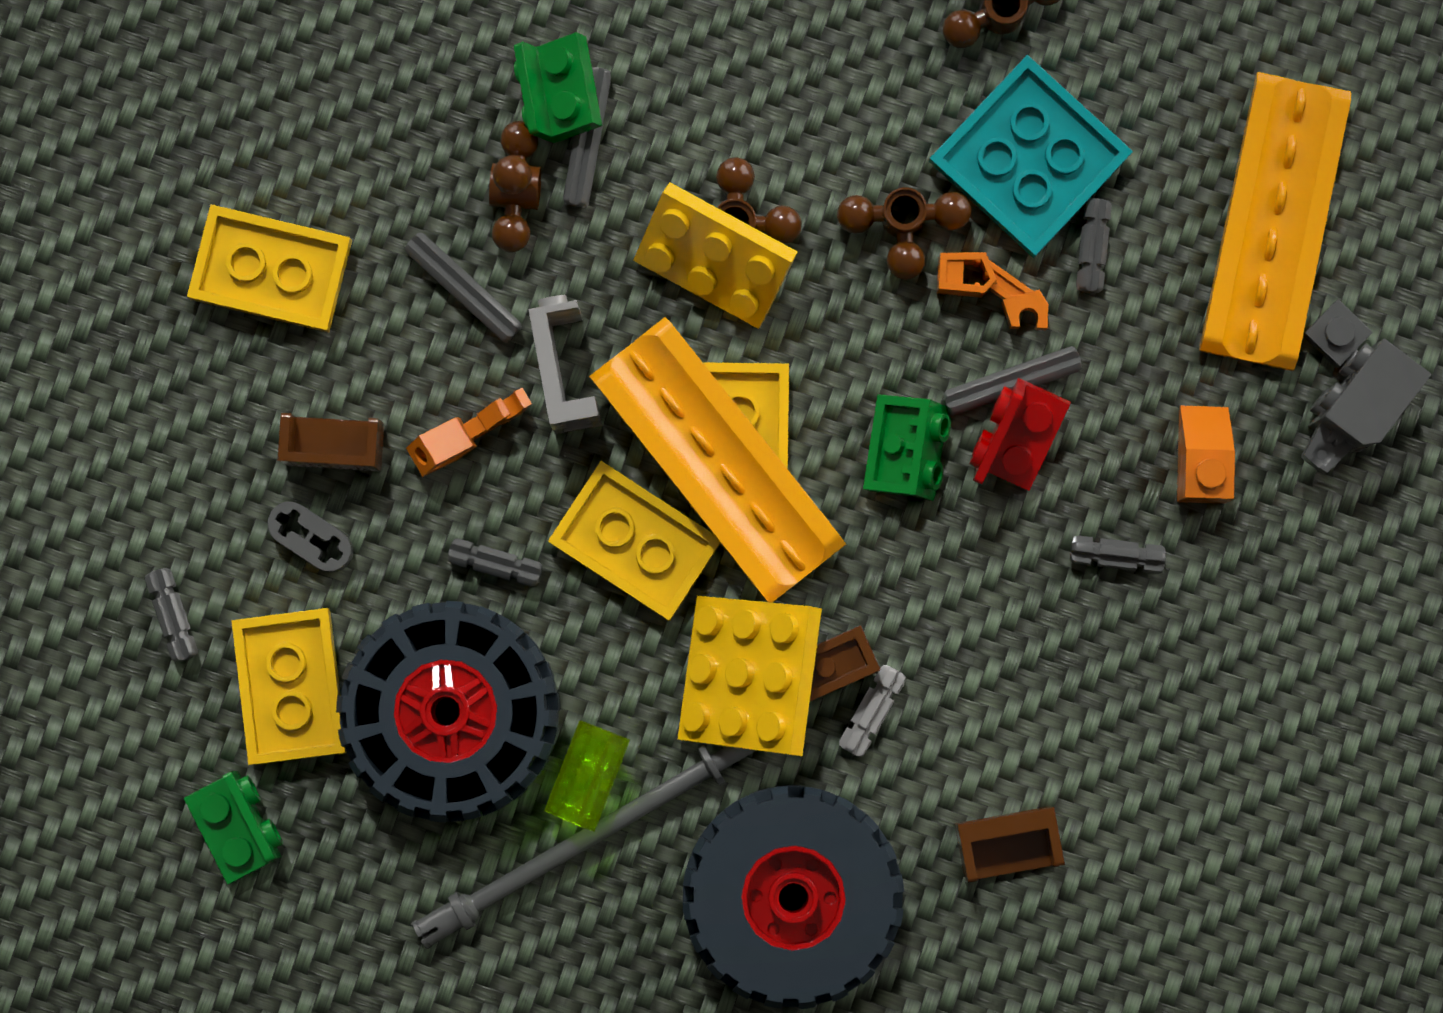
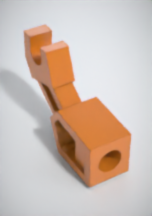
[937,252,1049,331]
[406,388,532,477]

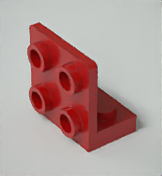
[969,378,1071,491]

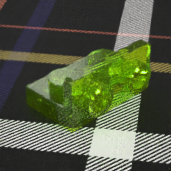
[544,720,630,832]

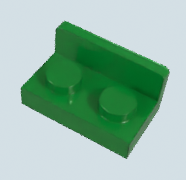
[514,32,602,143]
[863,394,951,501]
[184,771,283,885]

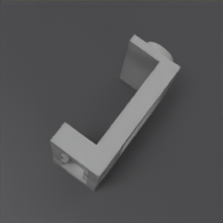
[528,295,602,435]

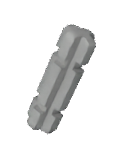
[839,665,906,757]

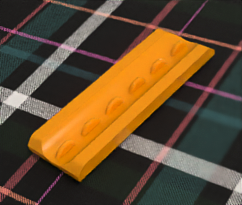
[1199,72,1351,371]
[589,317,846,603]

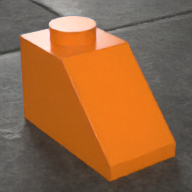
[1177,406,1235,504]

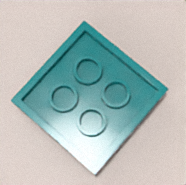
[928,55,1133,258]

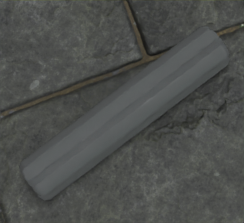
[563,67,611,208]
[405,232,522,343]
[943,346,1082,416]

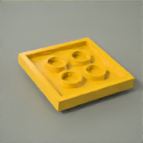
[677,596,822,756]

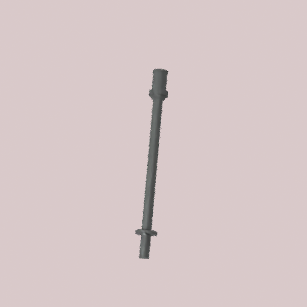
[412,745,757,949]

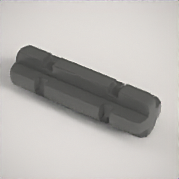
[1076,198,1112,293]
[1070,536,1166,574]
[448,538,542,587]
[145,568,198,662]

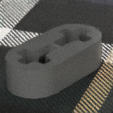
[268,502,353,572]

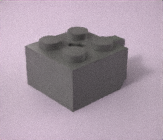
[1301,338,1432,474]

